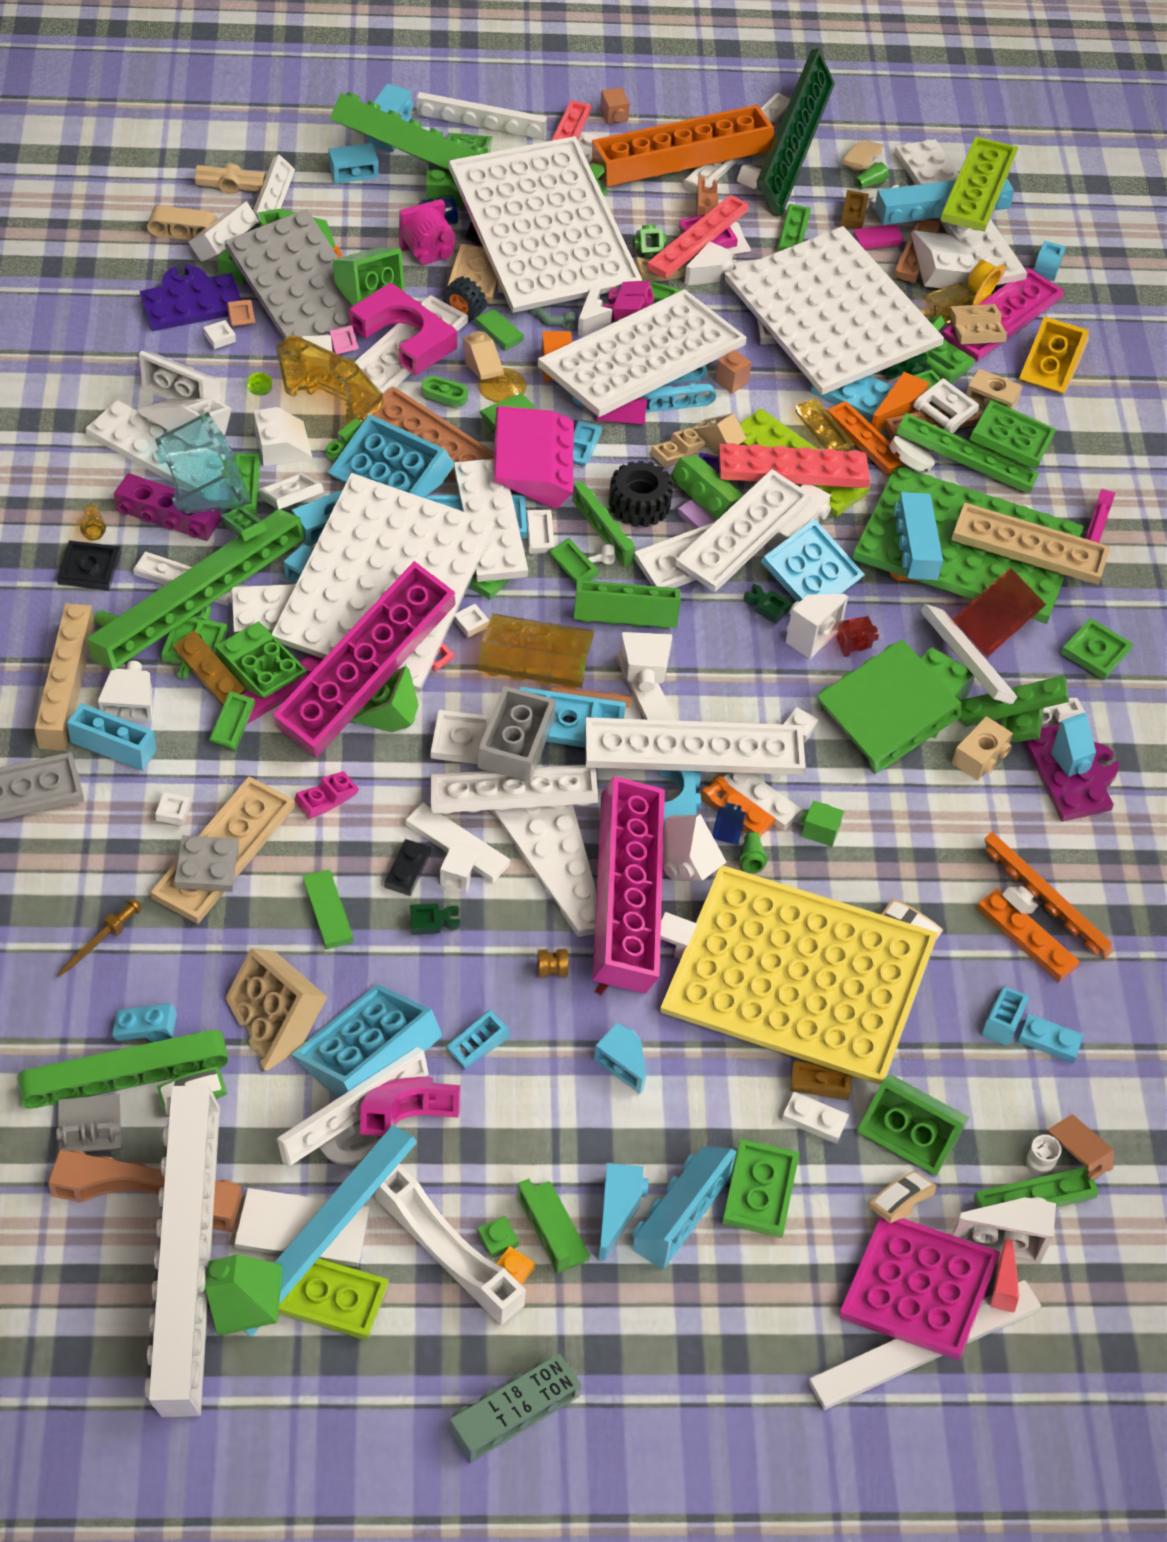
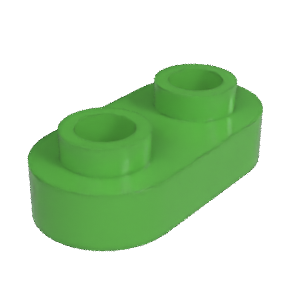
[422,375,468,407]

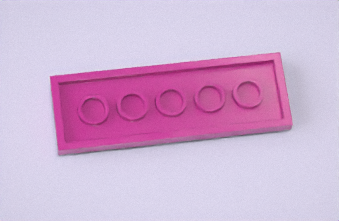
[942,268,1064,362]

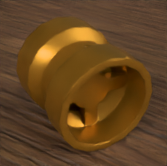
[537,949,568,978]

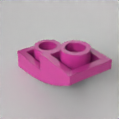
[294,771,359,819]

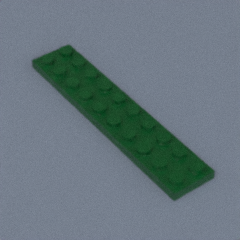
[756,48,835,216]

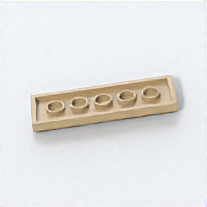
[951,503,1110,585]
[150,776,295,924]

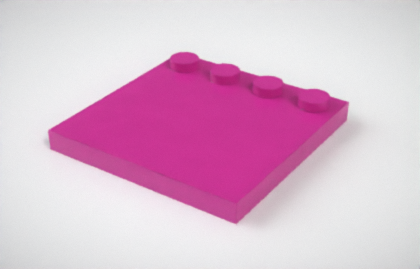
[840,1216,1000,1361]

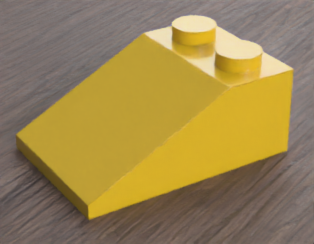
[1019,316,1089,394]

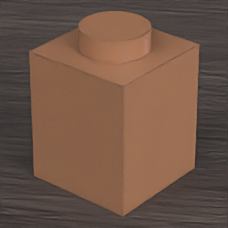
[600,87,630,124]
[715,349,752,394]

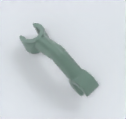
[528,307,575,329]

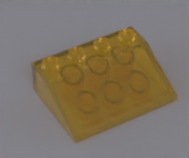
[478,613,595,688]

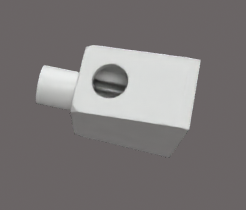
[620,632,672,692]
[98,661,153,722]

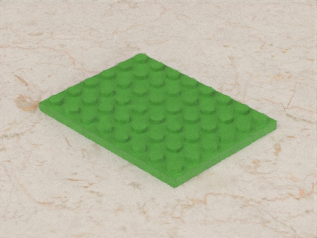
[852,466,1084,624]

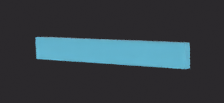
[244,1125,417,1337]

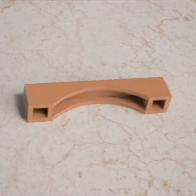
[48,1150,242,1233]

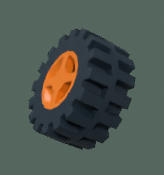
[442,276,487,322]

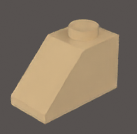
[462,331,504,380]
[692,413,747,453]

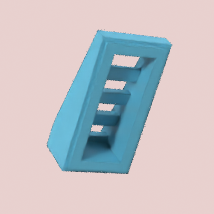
[982,986,1030,1046]
[446,1009,511,1069]

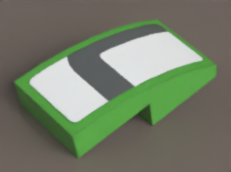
[157,1067,228,1113]

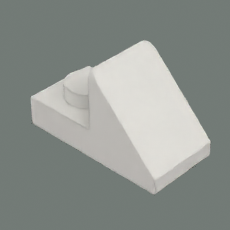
[578,288,612,337]

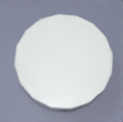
[889,436,935,472]

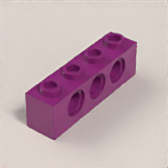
[114,473,221,541]

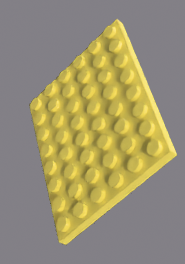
[661,865,938,1085]

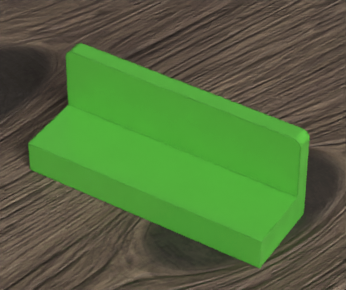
[517,1178,590,1274]

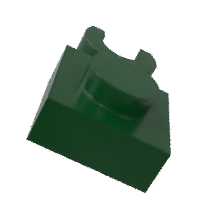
[885,352,928,379]
[743,584,792,624]
[410,903,460,935]

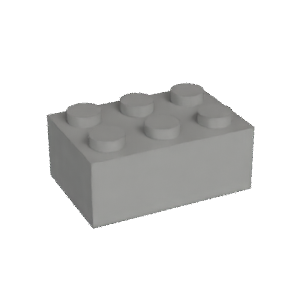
[478,686,556,782]

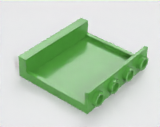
[817,639,962,774]

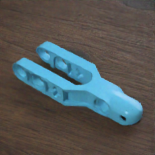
[572,365,716,413]

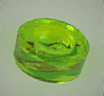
[248,372,272,396]

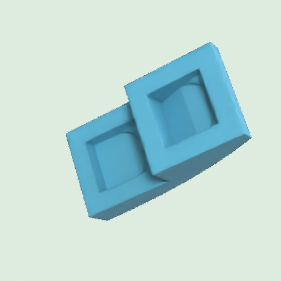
[573,420,602,466]

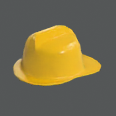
[968,259,1006,305]

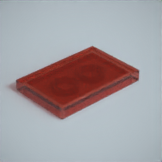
[953,568,1046,658]

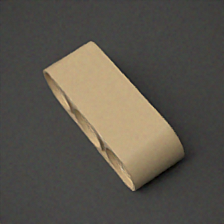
[147,205,217,241]

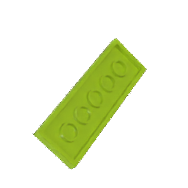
[941,136,1018,232]
[739,408,870,518]

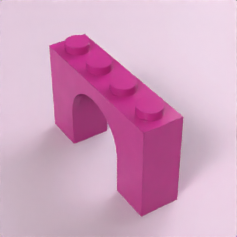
[349,282,457,376]

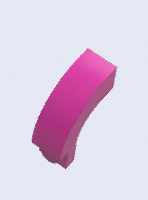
[360,1077,461,1136]

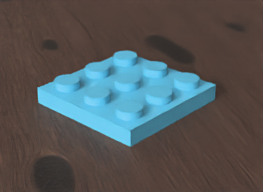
[761,519,865,602]

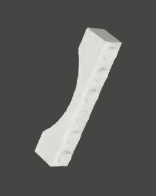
[375,1164,526,1326]

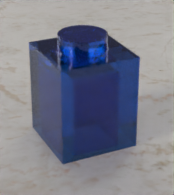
[712,802,747,846]

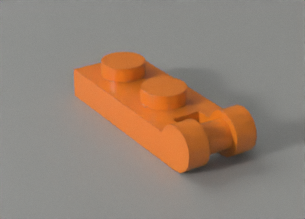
[699,775,775,837]

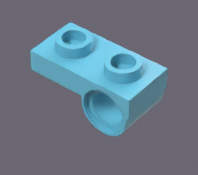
[1034,241,1066,281]
[112,1003,177,1043]

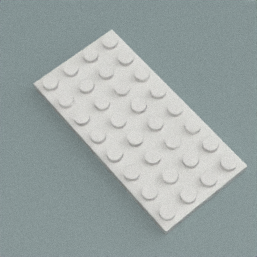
[538,289,747,417]

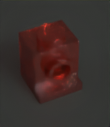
[836,616,879,657]

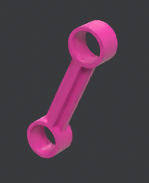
[1085,488,1116,543]

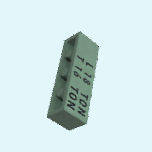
[449,1353,581,1464]

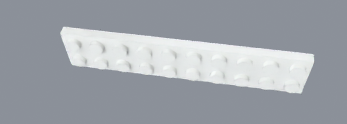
[895,139,1027,285]

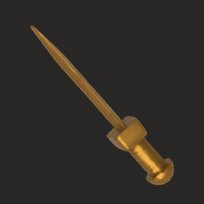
[57,899,141,977]

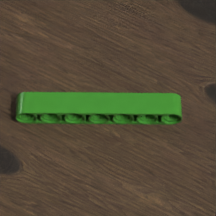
[17,1030,229,1109]

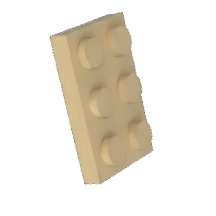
[448,244,498,304]

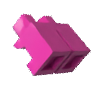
[604,280,655,322]

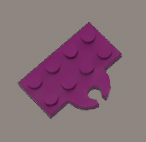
[1023,724,1119,822]

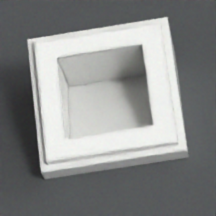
[737,164,761,189]

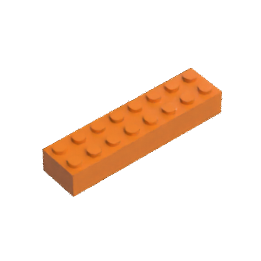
[592,104,774,186]

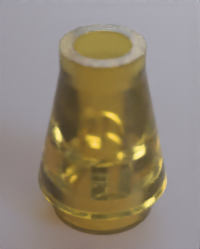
[80,504,106,540]

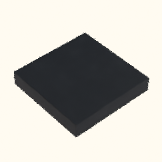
[57,540,121,591]

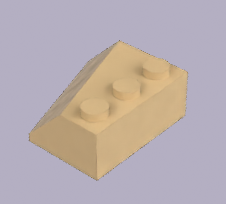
[226,948,327,1071]

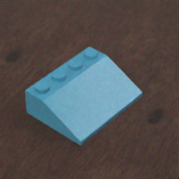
[328,414,455,498]
[291,984,443,1099]

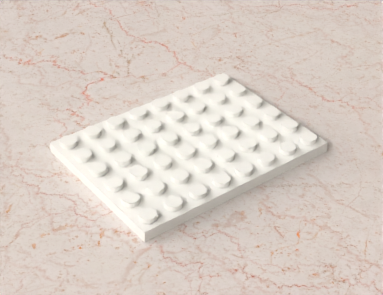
[448,136,642,313]
[725,226,944,395]
[272,473,495,693]

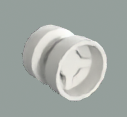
[1026,1135,1062,1175]

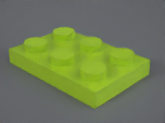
[278,1258,389,1341]

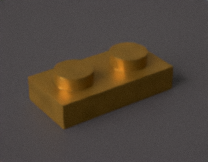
[840,190,869,229]
[790,1061,852,1100]

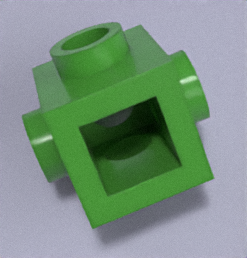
[633,225,667,258]

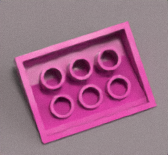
[493,406,574,510]

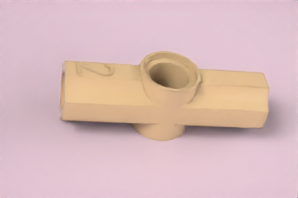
[195,164,266,194]

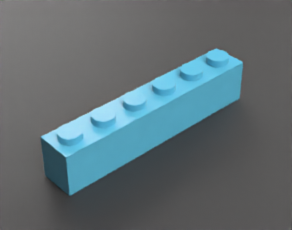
[875,179,1014,225]

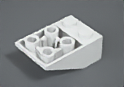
[137,398,232,445]

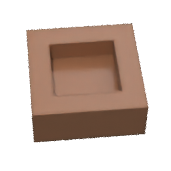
[226,299,255,328]

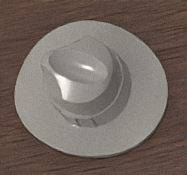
[319,1120,383,1167]

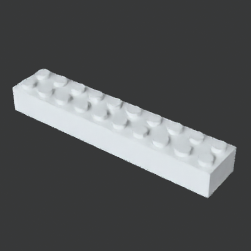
[145,1085,220,1417]

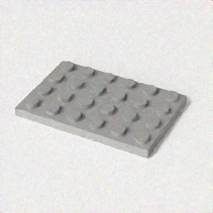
[224,209,355,356]

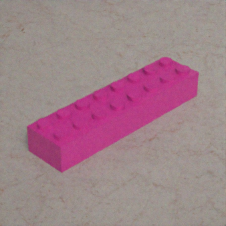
[272,561,456,758]
[592,776,665,994]

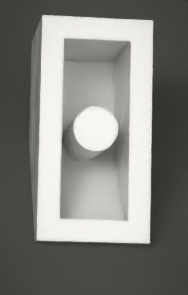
[684,241,734,286]

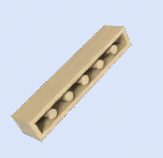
[35,603,95,751]

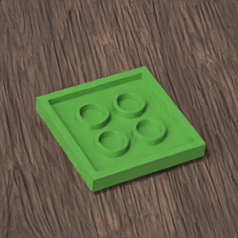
[969,400,1057,470]

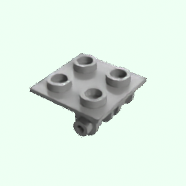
[57,1094,121,1153]

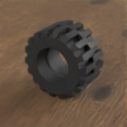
[609,461,673,527]

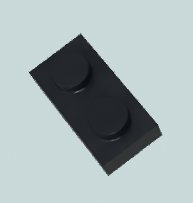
[384,839,431,896]

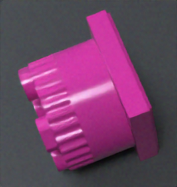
[399,199,456,265]

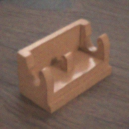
[696,176,719,217]
[1047,1114,1114,1180]

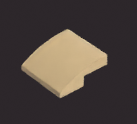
[950,304,1007,344]

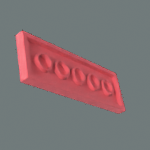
[719,443,870,488]

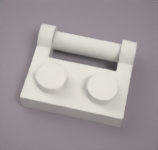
[913,378,979,434]

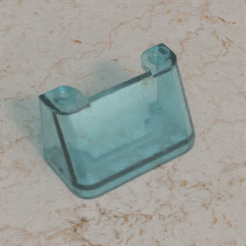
[155,411,252,514]

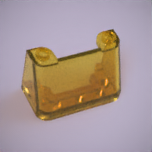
[276,335,384,423]

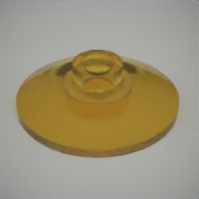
[478,367,526,403]

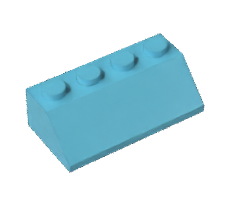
[632,1147,736,1270]

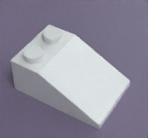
[911,230,975,291]
[952,1197,1056,1264]

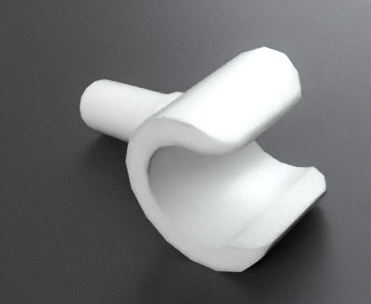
[588,544,615,565]

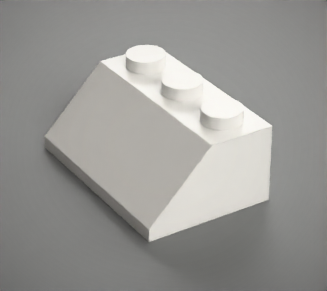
[139,351,221,400]

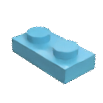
[1018,1014,1084,1063]

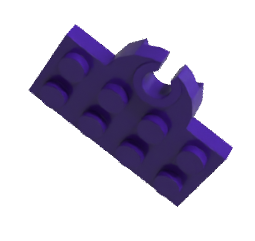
[139,265,242,331]

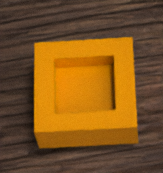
[496,1246,535,1285]

